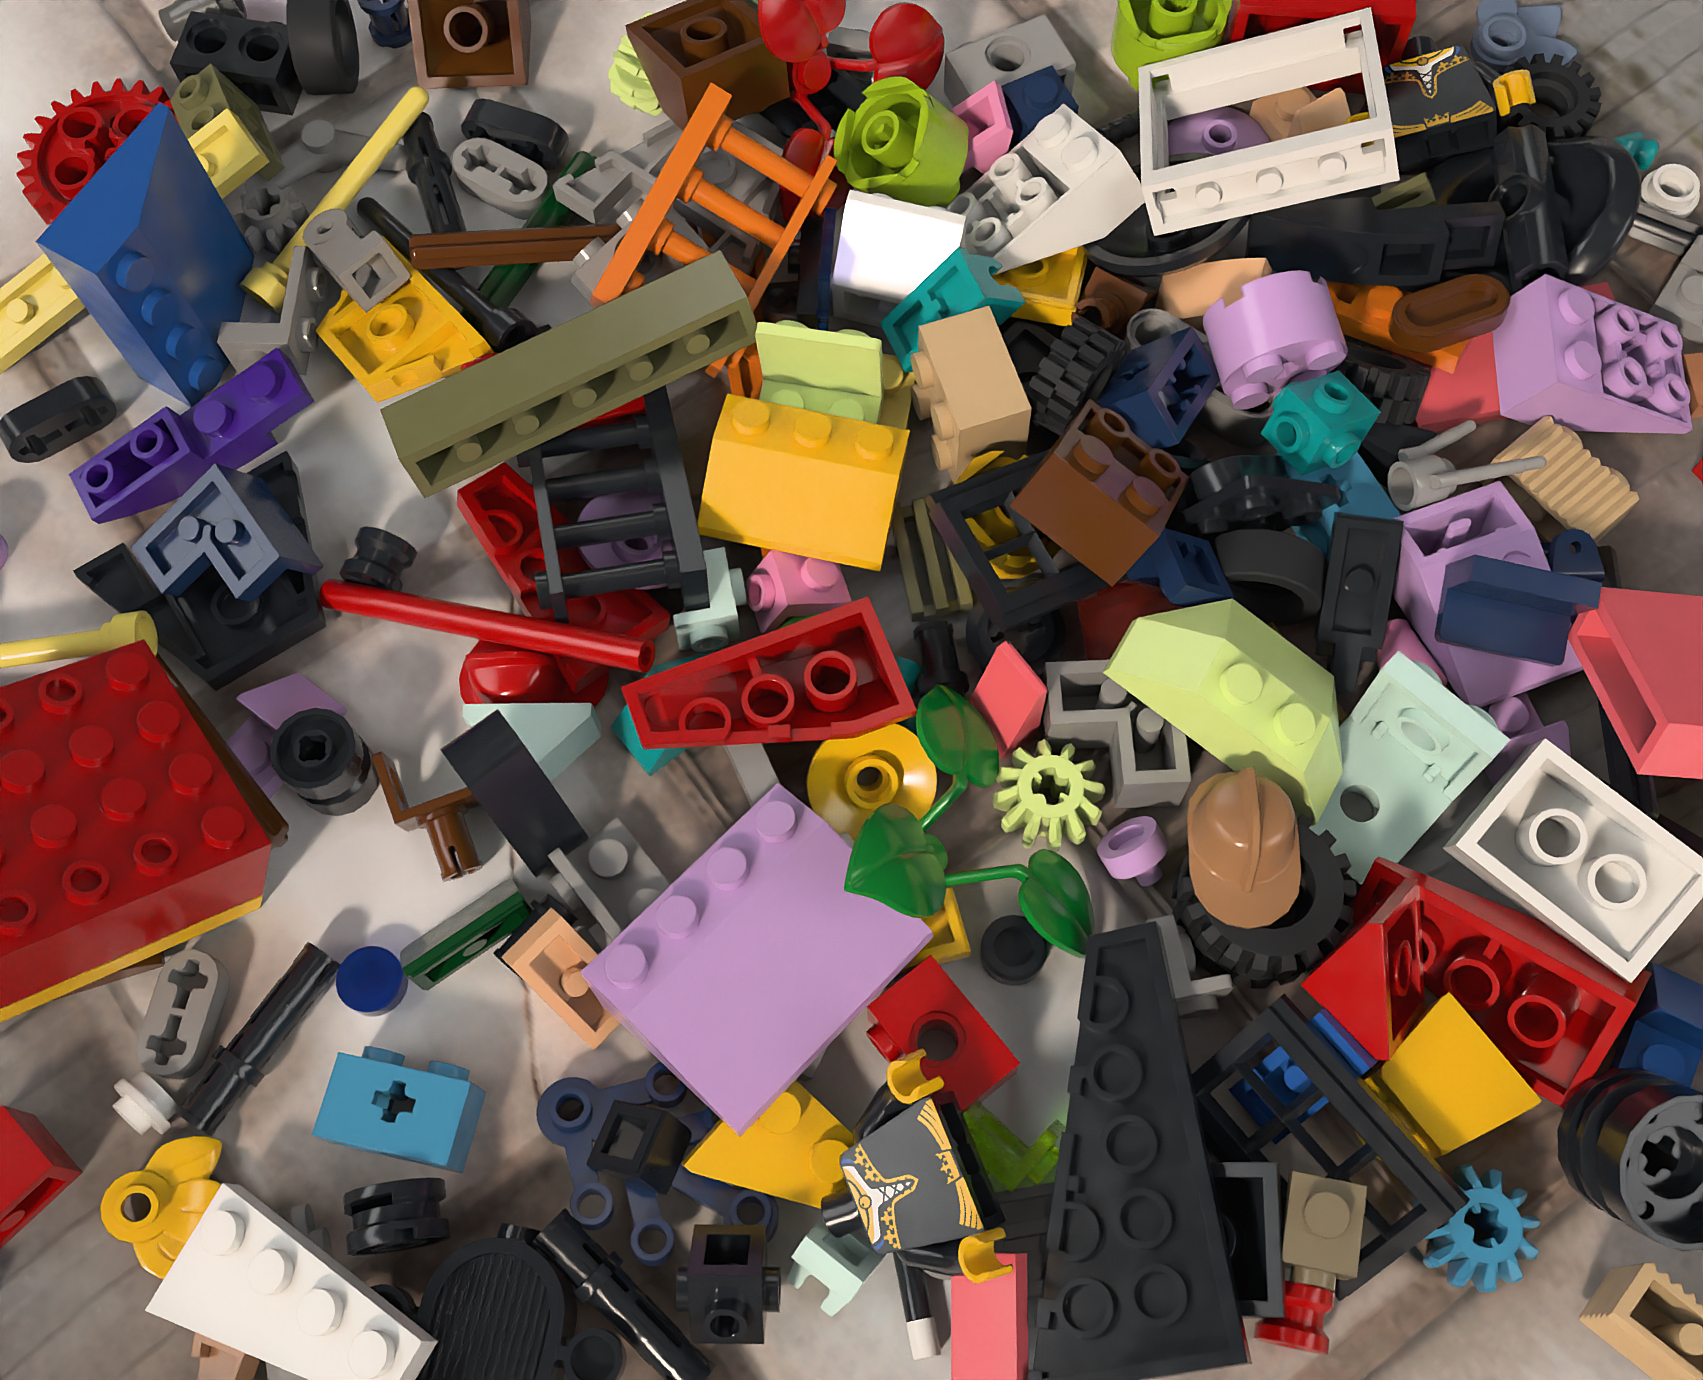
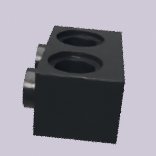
[170,11,303,116]

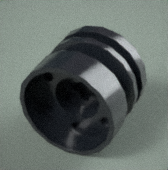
[1557,1067,1703,1251]

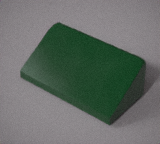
[400,879,533,991]

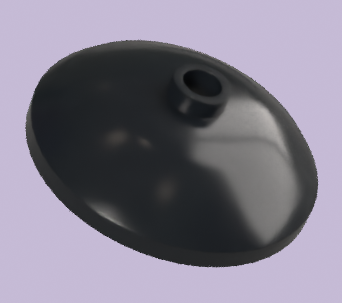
[1081,153,1250,277]

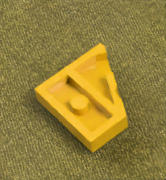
[681,1080,854,1209]

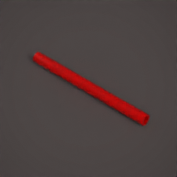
[319,579,655,673]

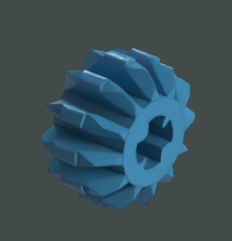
[1413,1164,1541,1293]

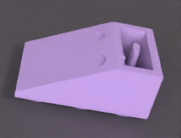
[1492,274,1693,434]
[1392,481,1584,708]

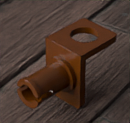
[1071,266,1159,341]
[371,752,483,882]

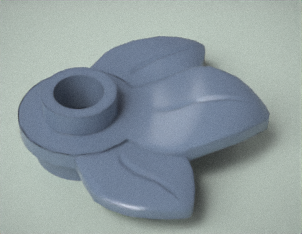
[1470,0,1578,71]

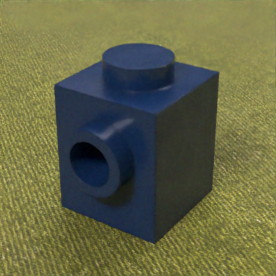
[1001,65,1079,151]

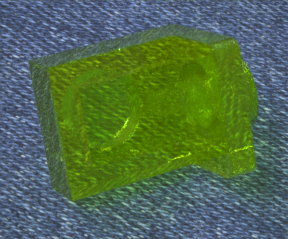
[963,1102,1066,1192]

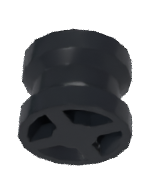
[339,526,417,592]

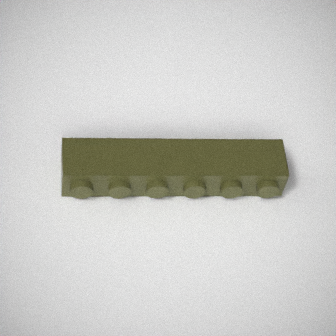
[380,250,757,499]

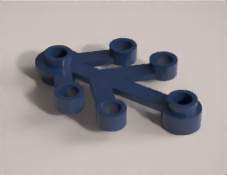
[536,1062,779,1266]

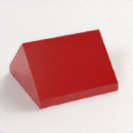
[1300,878,1425,1061]

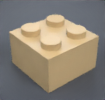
[910,306,1032,484]

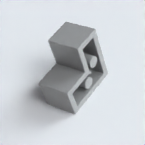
[1042,659,1191,808]

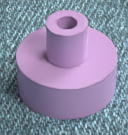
[1097,816,1169,886]

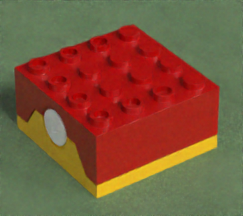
[0,639,272,1023]

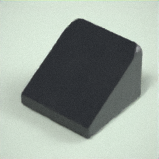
[586,1099,692,1195]

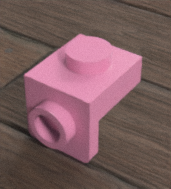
[746,550,852,633]

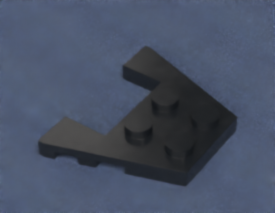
[73,450,326,691]

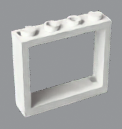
[1138,7,1400,236]

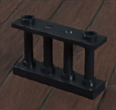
[516,385,710,624]

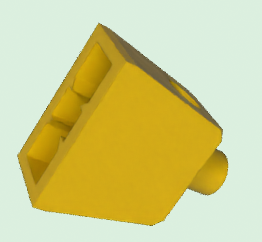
[1355,992,1542,1160]

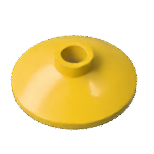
[807,723,937,843]

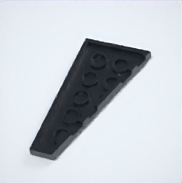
[1028,921,1252,1380]

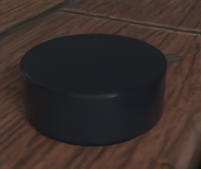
[980,915,1048,986]

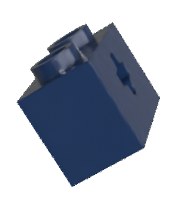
[1094,326,1220,449]

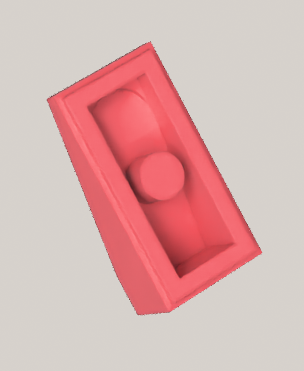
[969,641,1047,760]

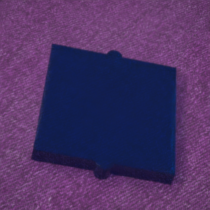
[816,207,837,331]

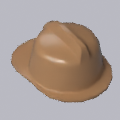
[1186,768,1301,929]

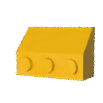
[697,393,910,572]

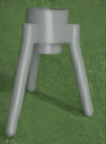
[1387,420,1547,513]

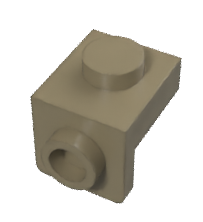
[1282,1171,1368,1291]

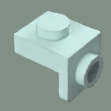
[673,547,747,652]

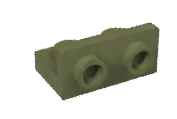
[170,63,285,182]

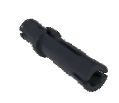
[402,112,467,270]
[175,942,342,1137]
[532,1208,716,1380]

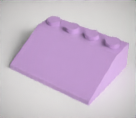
[580,783,934,1137]

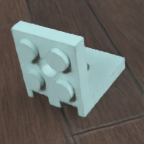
[1296,650,1511,894]

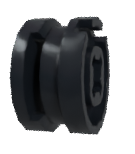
[343,1177,450,1256]

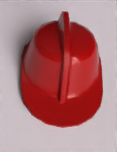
[459,640,609,708]

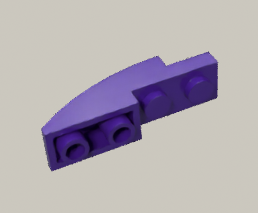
[69,348,314,524]

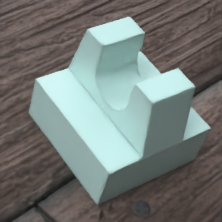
[787,1218,886,1317]

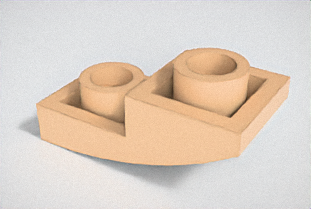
[1155,258,1272,334]

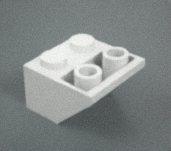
[832,190,967,328]

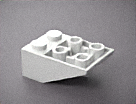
[946,103,1145,275]

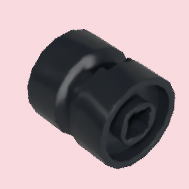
[270,708,379,816]

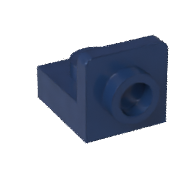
[1126,528,1235,608]

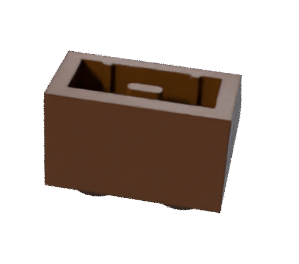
[1009,399,1190,587]

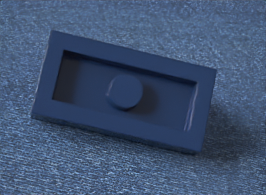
[1434,554,1602,667]

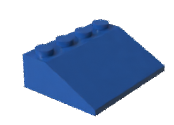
[35,102,255,407]

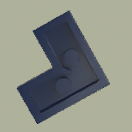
[131,463,323,602]

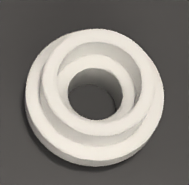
[1641,164,1700,218]
[113,1071,179,1135]

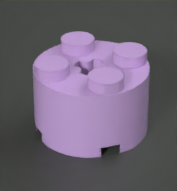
[1203,270,1348,410]

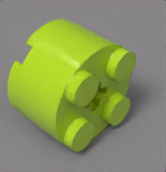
[1111,0,1232,91]
[834,76,969,207]

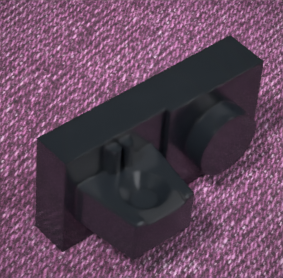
[762,216,826,330]

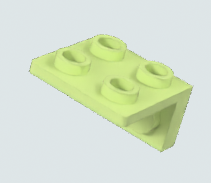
[755,320,884,424]

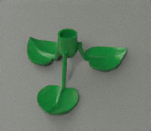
[844,683,1095,959]

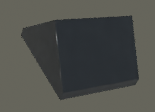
[1210,1162,1287,1319]

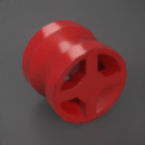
[1253,1280,1335,1355]

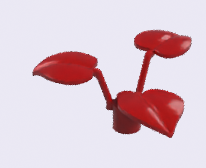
[758,0,945,232]

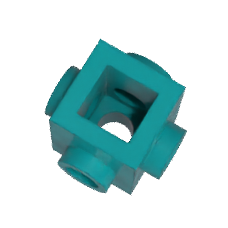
[1261,370,1381,476]

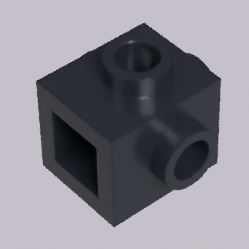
[676,1224,781,1344]

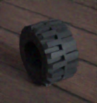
[1171,813,1356,988]

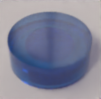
[336,946,408,1017]

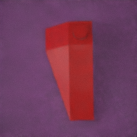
[621,596,917,750]
[1351,856,1652,1110]

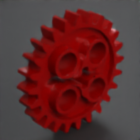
[16,78,180,225]

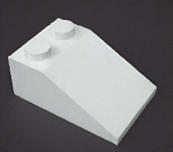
[1443,738,1703,983]

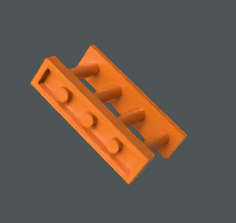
[590,83,837,378]

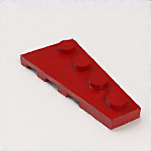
[457,462,671,694]

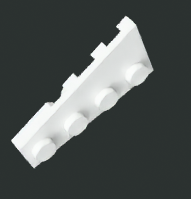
[145,1183,438,1380]

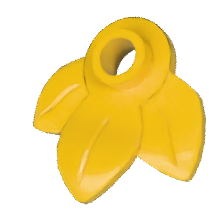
[100,1136,223,1279]

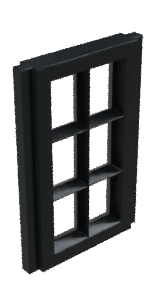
[925,449,1128,633]
[1192,994,1470,1301]

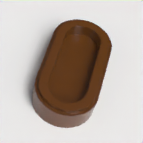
[1388,274,1510,353]

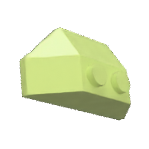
[1103,599,1343,827]

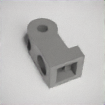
[303,209,412,313]

